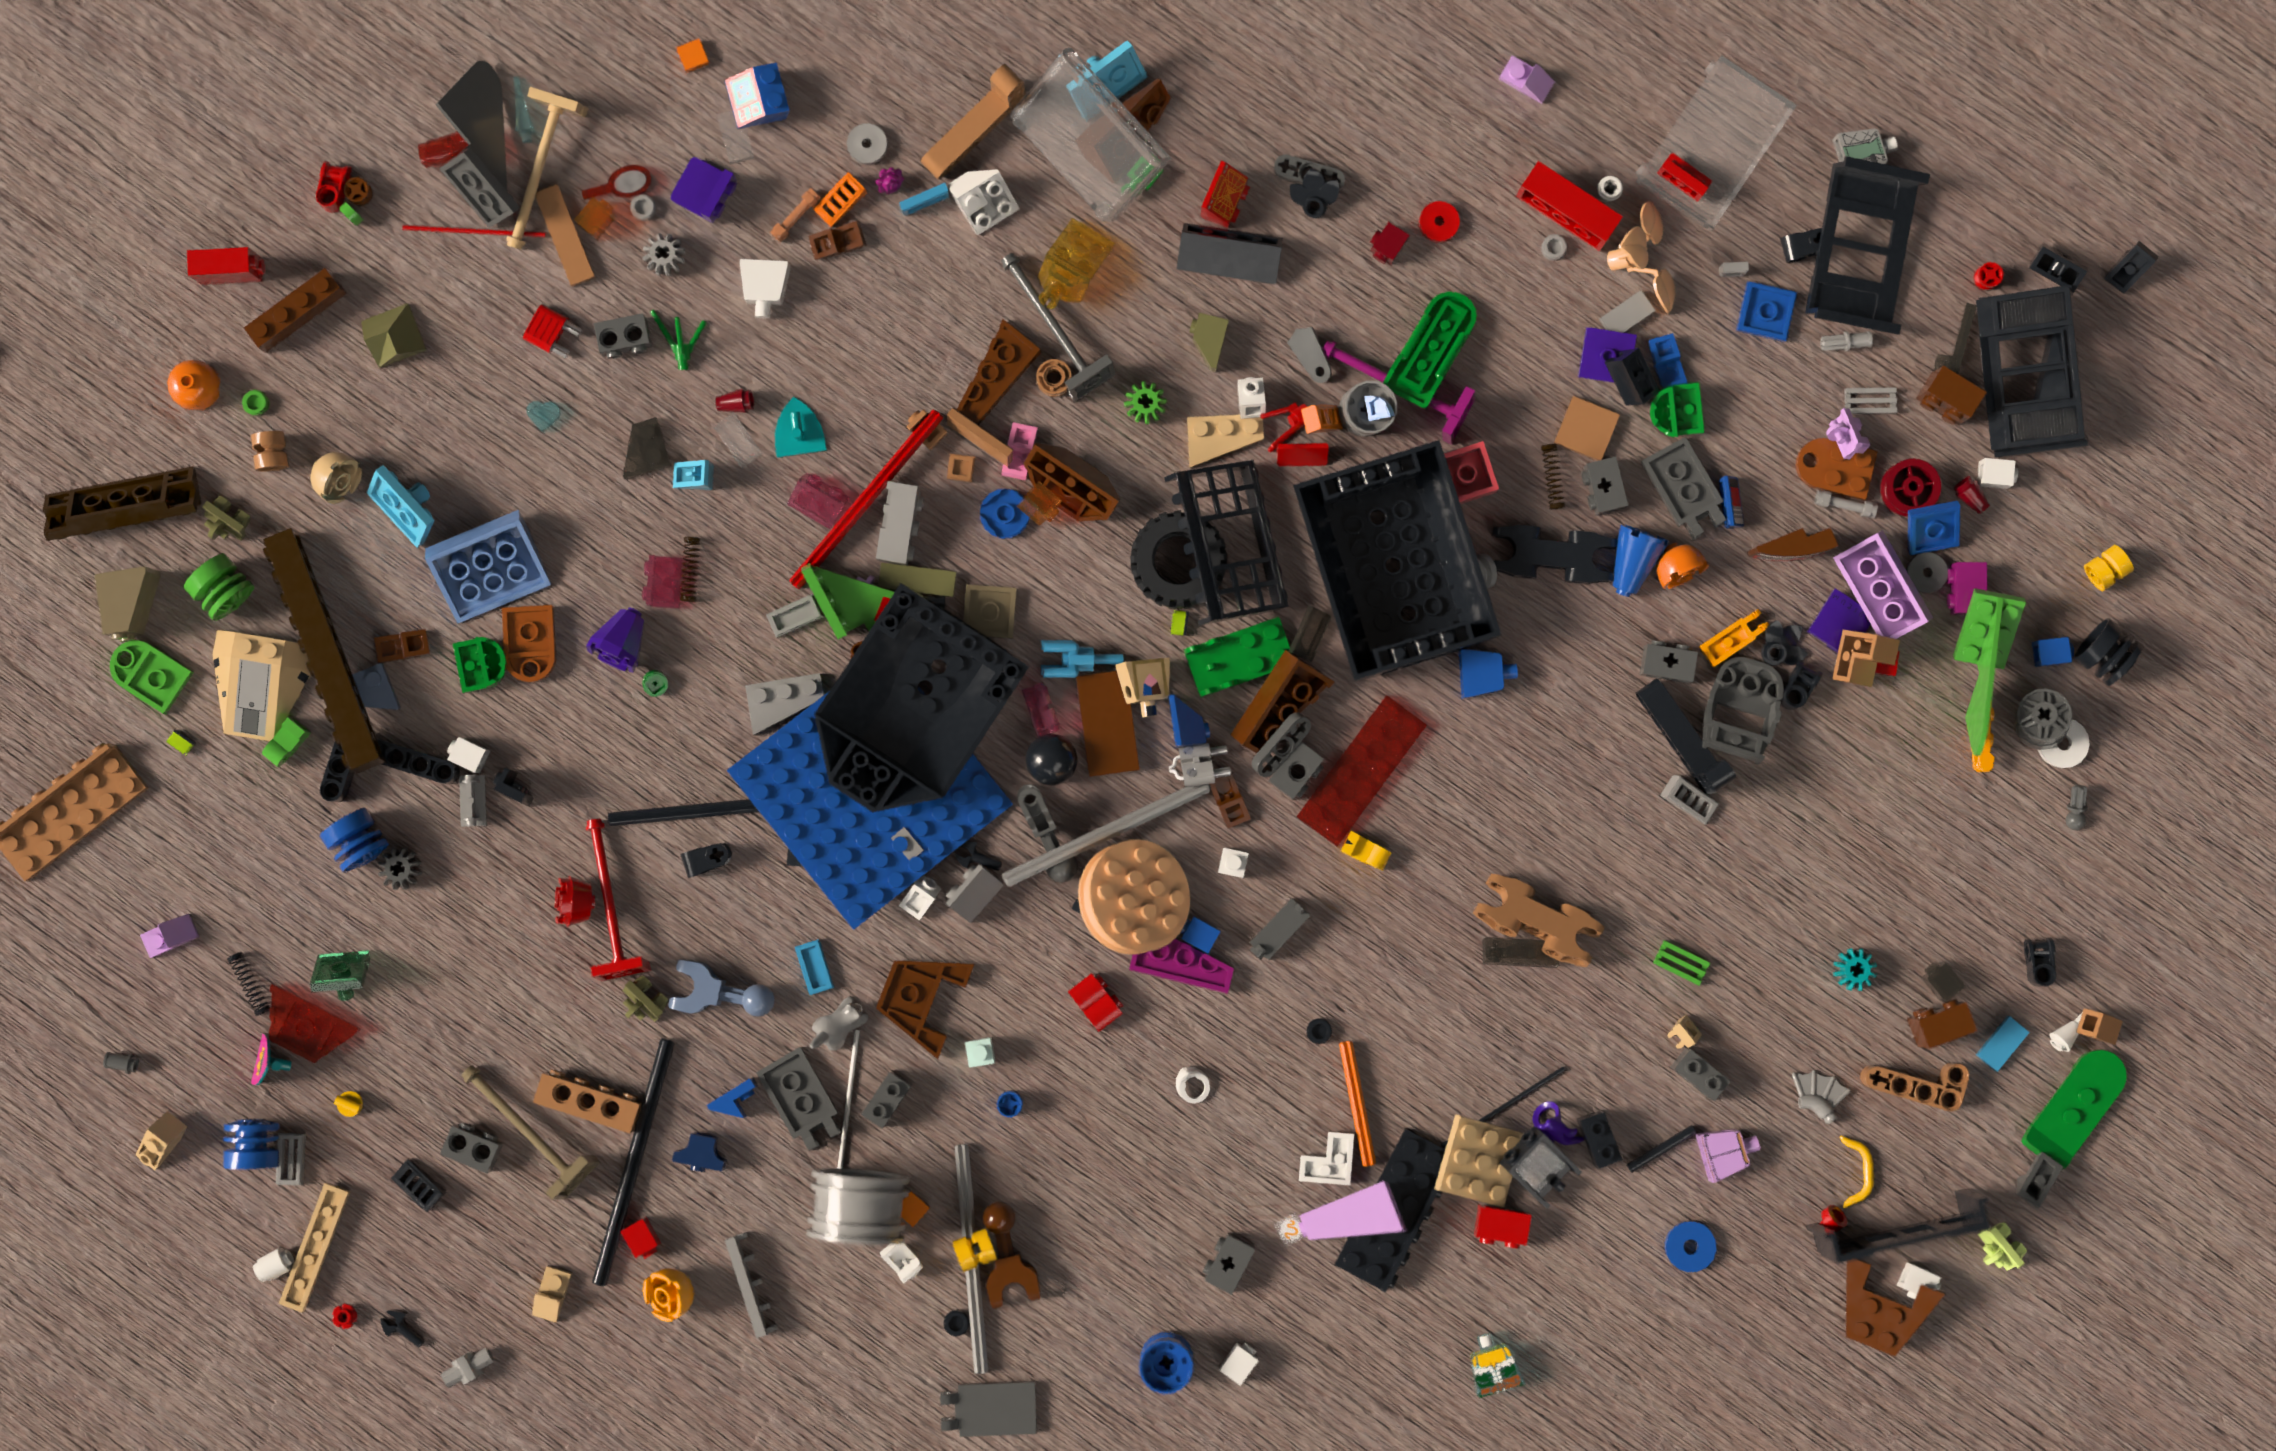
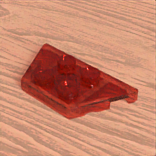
[269,984,361,1063]

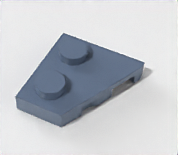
[353,663,401,710]

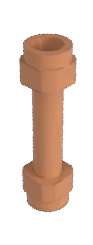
[770,188,821,243]

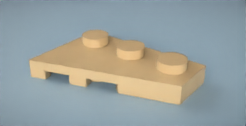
[1187,415,1264,469]

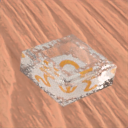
[1273,1212,1305,1248]

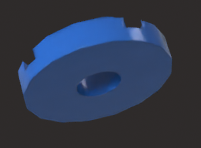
[1664,1221,1716,1272]

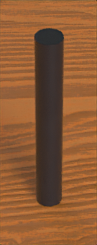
[1626,1125,1697,1173]

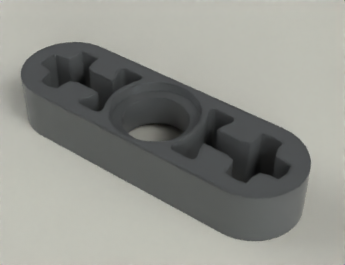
[1274,155,1345,192]
[1252,712,1311,777]

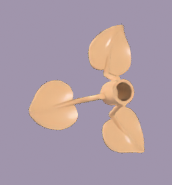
[1607,201,1675,314]

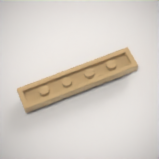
[279,1182,351,1313]

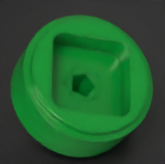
[642,670,668,697]

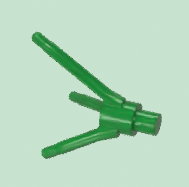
[650,310,706,370]

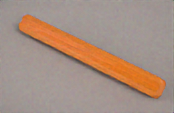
[1339,1041,1376,1167]

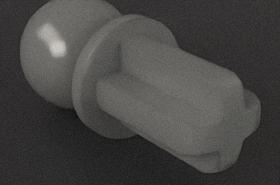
[2065,784,2088,831]

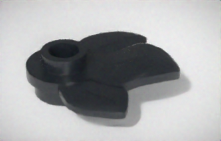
[1290,168,1340,218]
[1761,620,1808,665]

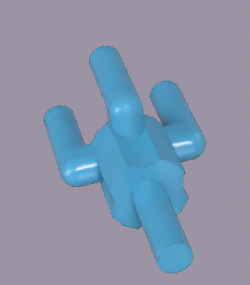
[1040,640,1124,678]

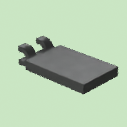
[1641,437,1726,540]
[756,1047,842,1151]
[940,1381,1037,1437]

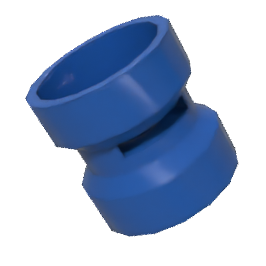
[997,1091,1023,1117]

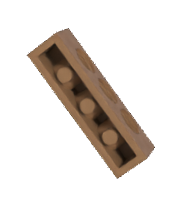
[533,1069,642,1133]

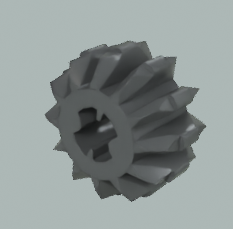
[378,848,422,890]

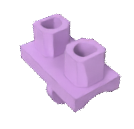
[1826,408,1870,460]

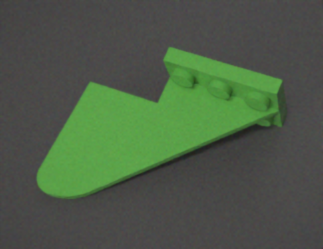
[1953,588,2026,756]

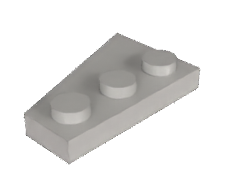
[745,673,824,736]

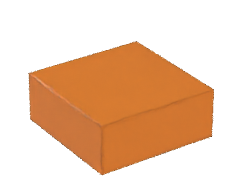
[676,39,710,73]
[901,1190,930,1227]

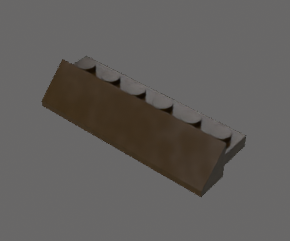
[43,466,202,541]

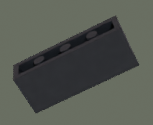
[1177,223,1283,285]

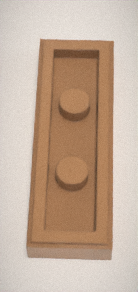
[947,408,1013,467]

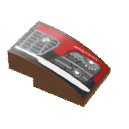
[1747,527,1838,561]

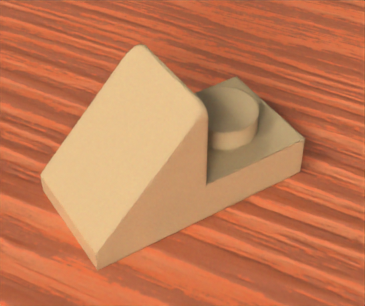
[532,1265,572,1322]

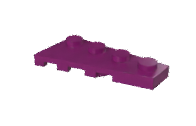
[1129,939,1234,994]

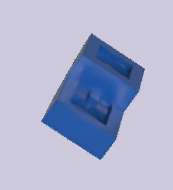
[1648,333,1687,390]

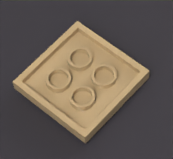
[1435,1115,1524,1207]

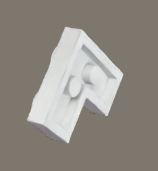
[1299,1131,1354,1185]

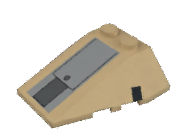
[213,630,311,741]

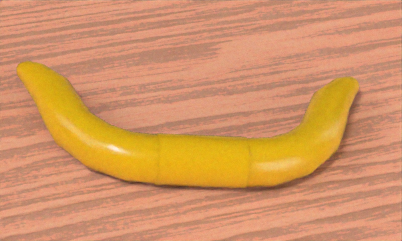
[1840,1136,1874,1208]

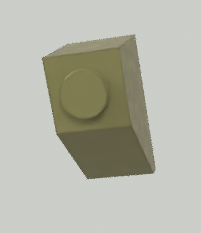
[1189,313,1229,373]

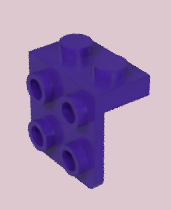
[670,157,737,223]

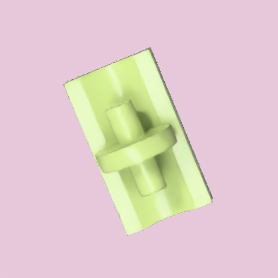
[1978,1222,2027,1270]

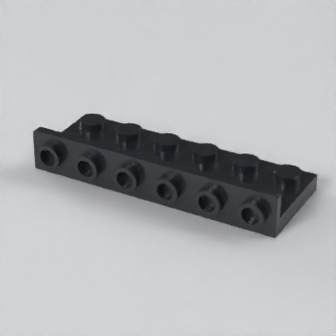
[1334,1129,1445,1293]

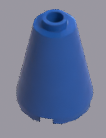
[1612,524,1669,597]

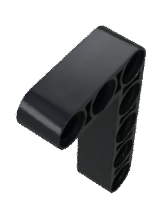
[1635,678,1737,794]
[319,739,460,802]

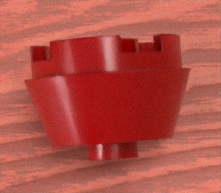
[555,876,595,927]

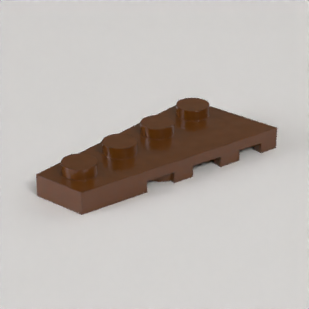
[957,319,1042,425]

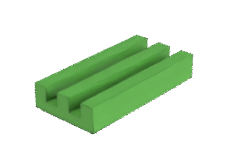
[1653,940,1710,986]

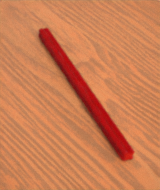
[789,409,943,589]

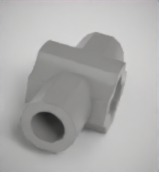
[441,1347,494,1388]

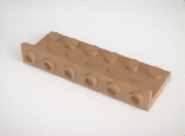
[0,743,149,882]

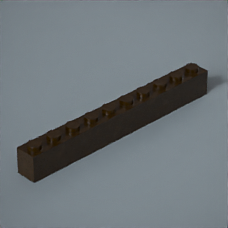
[263,528,386,774]

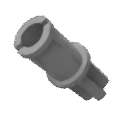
[1820,331,1873,352]

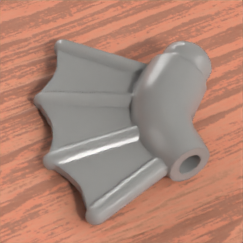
[1792,1070,1851,1124]

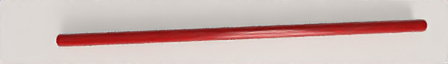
[402,225,546,237]

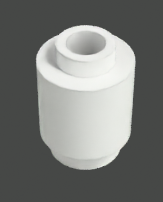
[253,1247,294,1282]

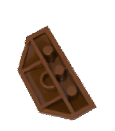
[1023,443,1120,521]

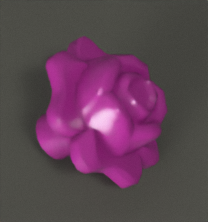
[876,167,904,194]

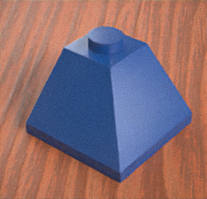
[1168,695,1210,748]

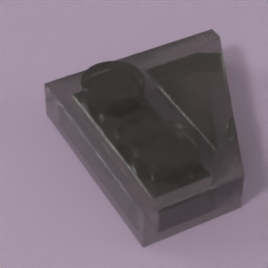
[623,417,672,480]

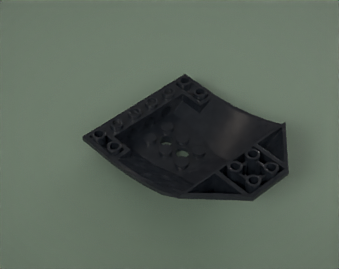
[814,583,1029,812]

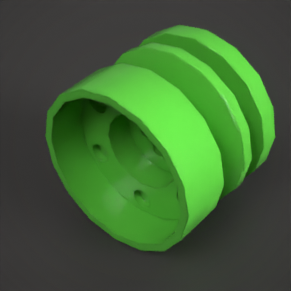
[184,553,254,621]

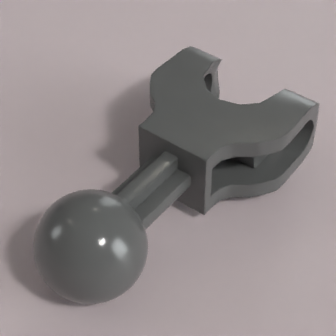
[1017,784,1078,883]

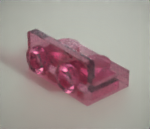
[787,473,849,529]
[642,555,683,609]

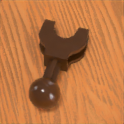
[983,1202,1041,1309]

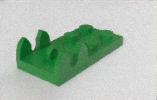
[1184,617,1292,698]

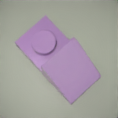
[1499,55,1555,104]
[140,914,199,958]

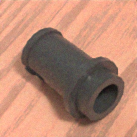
[103,1052,139,1074]

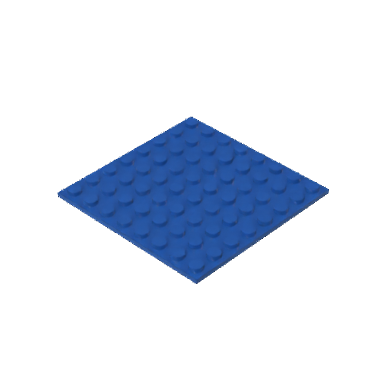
[727,686,1013,930]

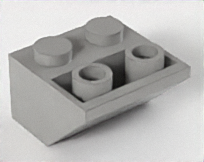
[946,864,1004,923]

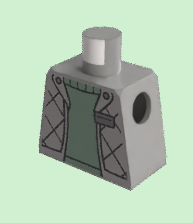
[1833,129,1898,164]

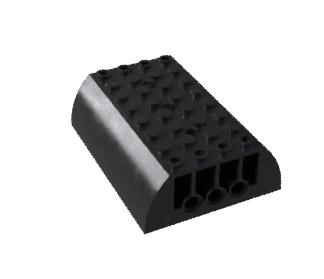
[1293,440,1502,681]

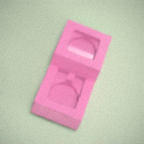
[1002,422,1037,481]

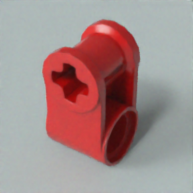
[316,161,352,213]

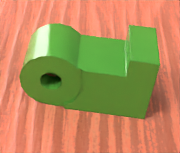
[262,717,311,767]

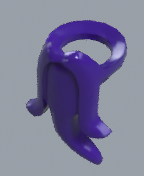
[1532,1101,1584,1145]

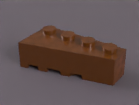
[1230,650,1335,753]

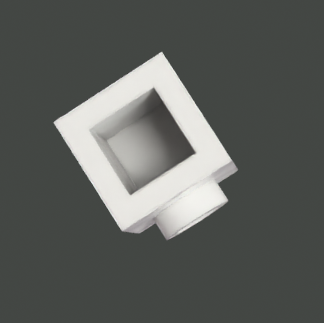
[1238,377,1266,419]
[1897,1262,1941,1299]

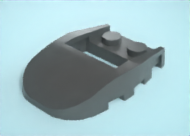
[1702,657,1784,765]

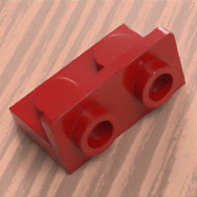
[1657,153,1712,202]

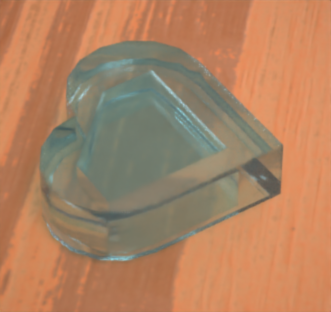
[526,401,561,432]

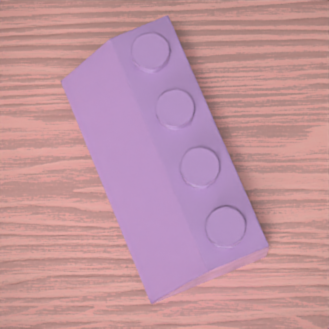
[1833,530,1933,639]

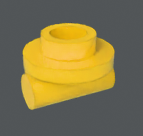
[334,1091,363,1117]

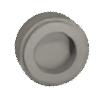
[630,194,656,221]
[1541,234,1567,261]

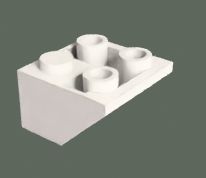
[946,169,1020,236]

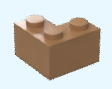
[1832,630,1900,687]

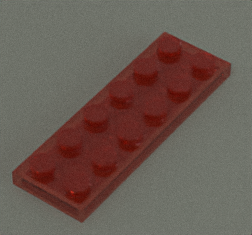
[1296,695,1427,847]

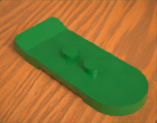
[1383,292,1477,408]
[2021,1050,2127,1170]

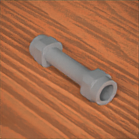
[1814,490,1878,519]

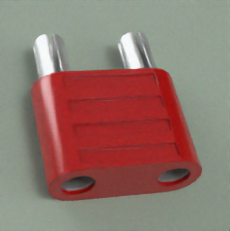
[523,304,582,358]

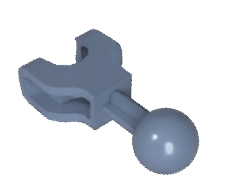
[668,960,775,1017]

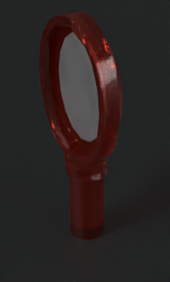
[581,165,652,200]

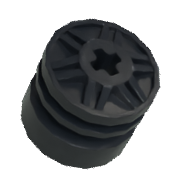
[2074,618,2144,686]

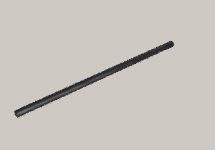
[1441,1066,1565,1148]

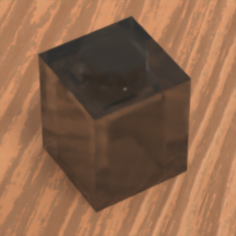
[1921,961,1966,1002]

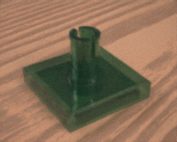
[310,951,370,1001]

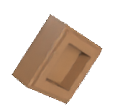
[947,454,975,483]

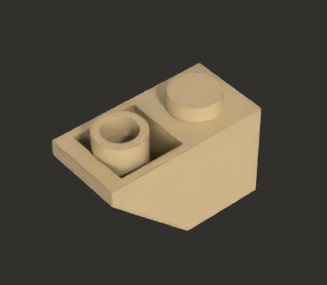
[136,1111,187,1171]

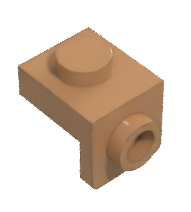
[906,409,948,451]

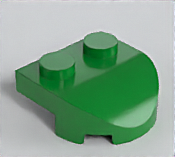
[1650,381,1705,437]
[452,637,507,694]

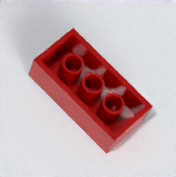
[1516,161,1623,251]

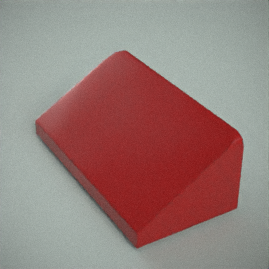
[1277,443,1328,467]

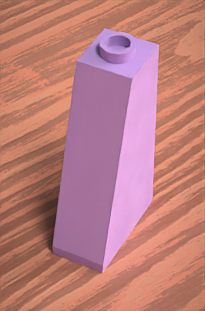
[1299,1181,1407,1240]

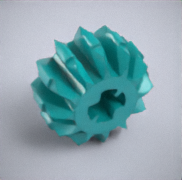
[1833,948,1877,991]

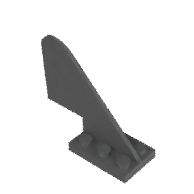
[435,60,520,228]

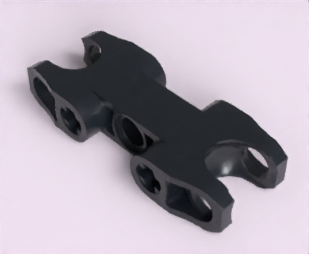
[1492,525,1618,585]

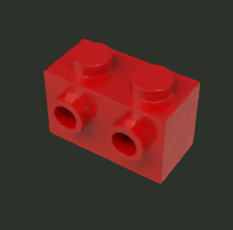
[1474,1204,1532,1249]

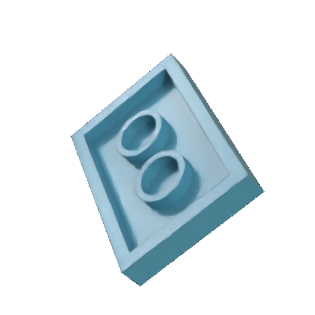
[1067,40,1148,121]
[367,465,434,548]

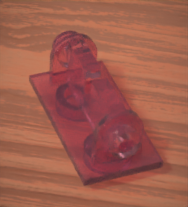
[1022,682,1060,737]

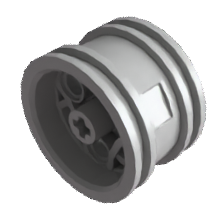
[806,1168,910,1245]

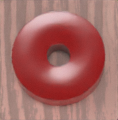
[1419,201,1460,243]

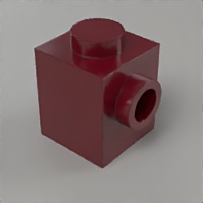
[1370,221,1410,265]

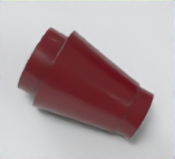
[715,388,755,413]
[1954,476,1990,514]

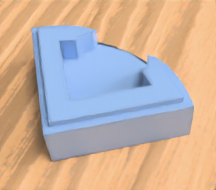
[1364,395,1395,421]

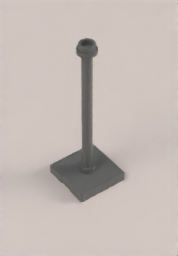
[1001,253,1116,403]

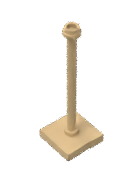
[506,87,588,250]

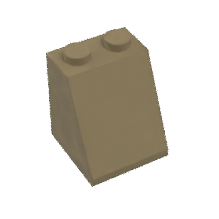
[94,566,161,642]

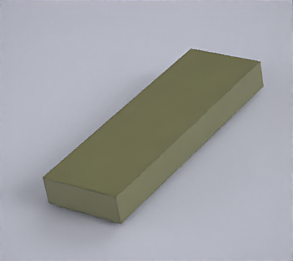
[878,563,957,598]

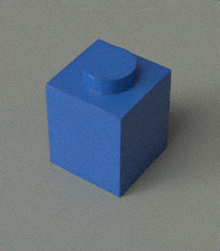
[2032,637,2074,667]
[1180,916,1220,953]

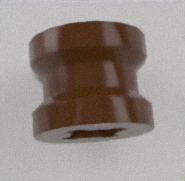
[344,177,373,206]

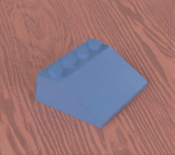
[425,510,551,623]

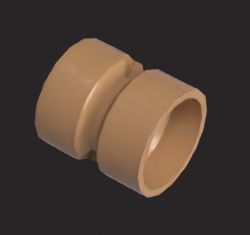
[251,431,289,472]

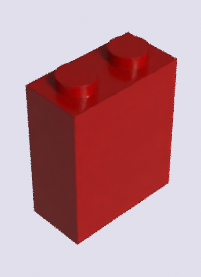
[187,247,265,285]

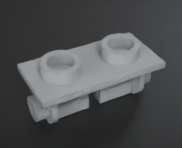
[459,775,487,827]

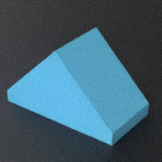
[673,460,714,490]

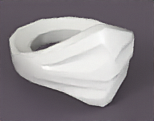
[1176,1066,1210,1104]

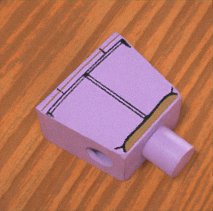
[1695,1129,1760,1183]

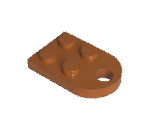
[1796,438,1878,501]
[502,605,556,683]

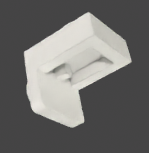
[880,1242,923,1283]

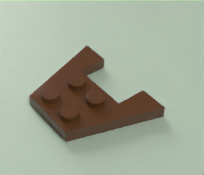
[876,960,975,1059]
[1846,1259,1946,1357]

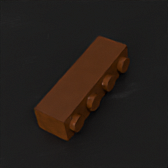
[244,268,347,353]

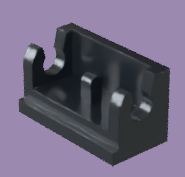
[1604,348,1660,406]

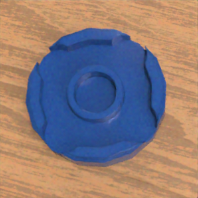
[980,489,1030,539]

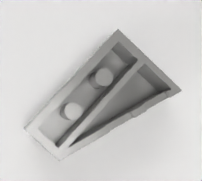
[876,481,924,566]

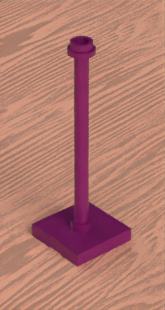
[1323,341,1475,445]

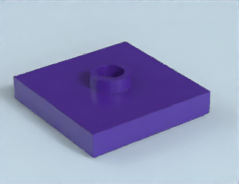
[1578,327,1637,383]

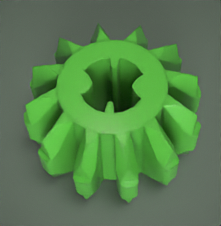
[1124,381,1167,425]

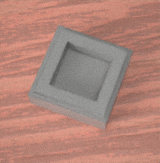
[1719,262,1749,277]

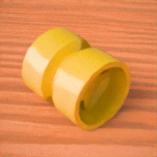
[2084,545,2134,592]
[952,1228,997,1272]

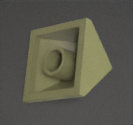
[361,303,427,368]

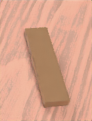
[535,184,595,287]

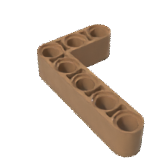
[920,64,1026,180]

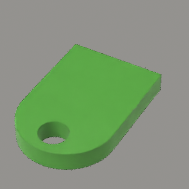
[110,640,194,714]

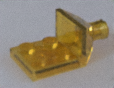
[1038,218,1115,309]

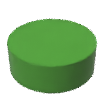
[339,201,364,226]
[242,390,270,416]

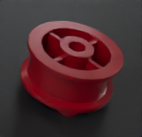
[1880,458,1941,517]

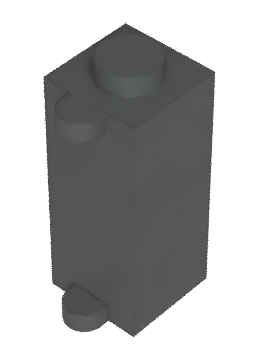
[1249,898,1310,960]

